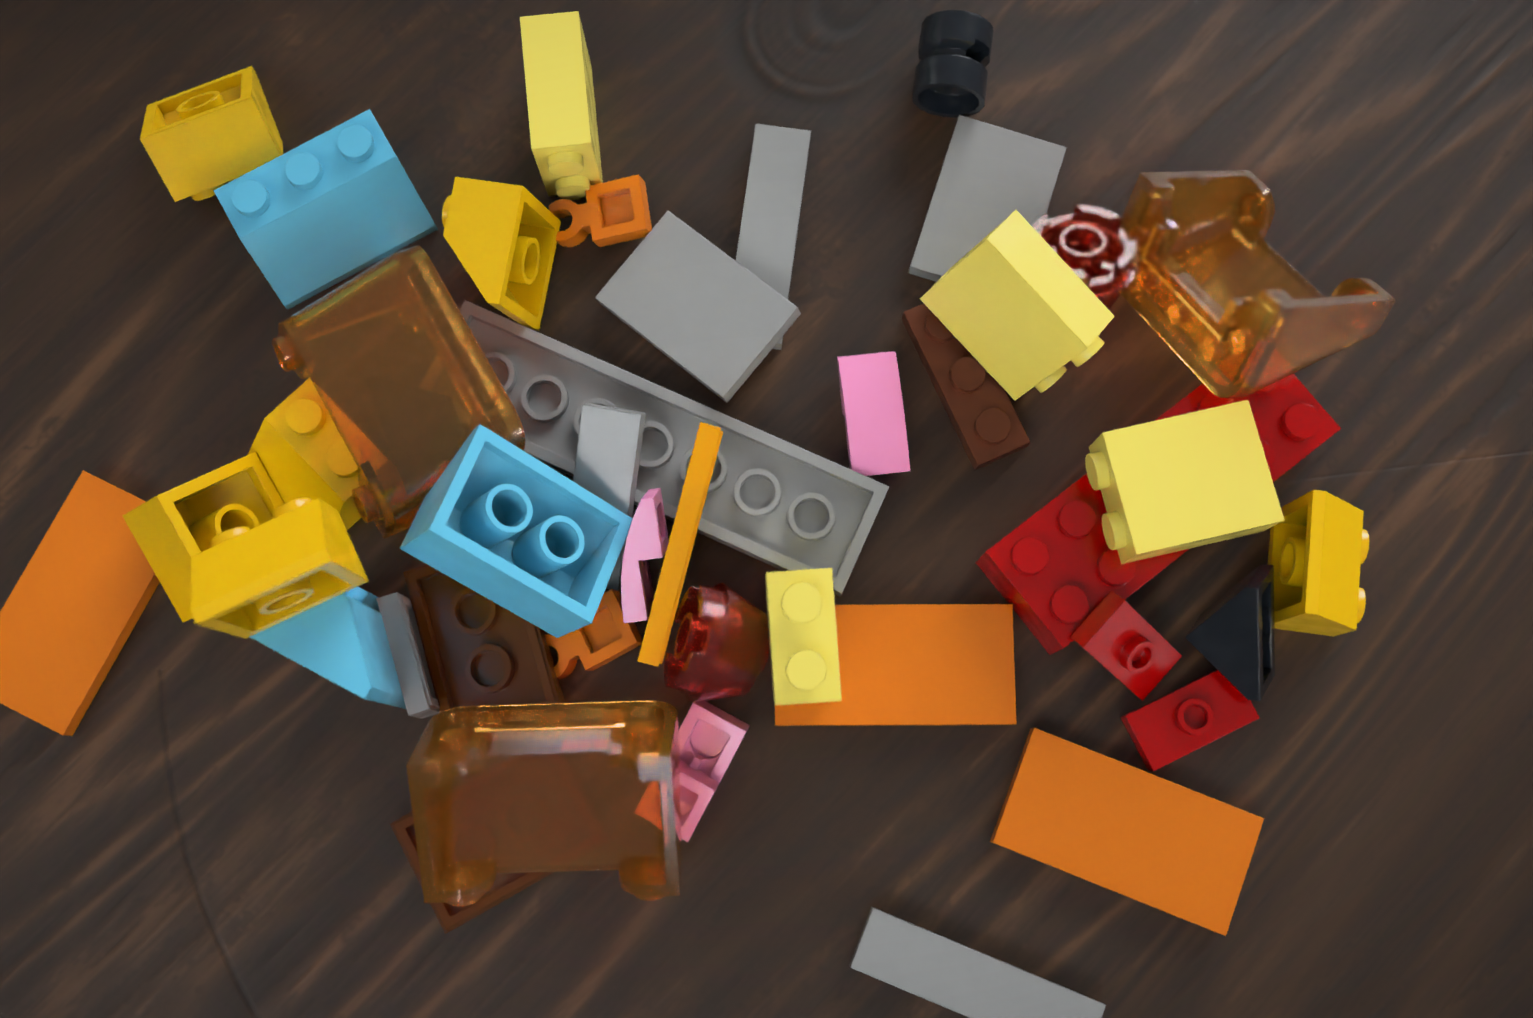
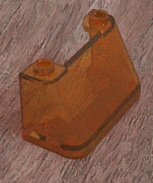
[1107,170,1396,398]
[272,246,526,539]
[406,700,682,906]

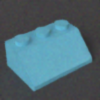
[214,109,438,309]
[400,424,633,638]
[250,587,406,709]

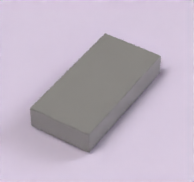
[376,592,440,719]

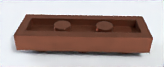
[902,303,1030,470]

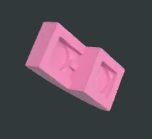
[837,351,910,476]
[621,488,669,623]
[635,697,750,842]

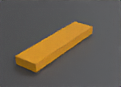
[637,422,723,667]

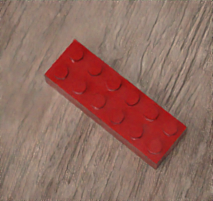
[976,337,1341,655]

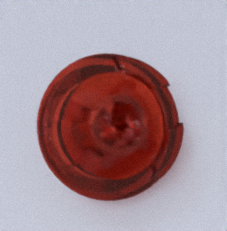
[1032,204,1139,310]
[664,583,769,702]

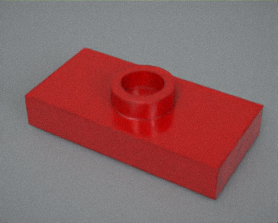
[1071,590,1182,701]
[1120,669,1260,771]

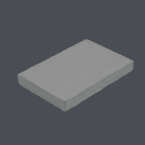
[908,115,1067,282]
[595,211,801,403]

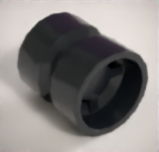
[912,10,993,118]

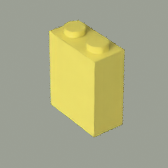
[520,11,603,199]
[920,210,1115,401]
[1085,400,1284,564]
[765,568,842,705]

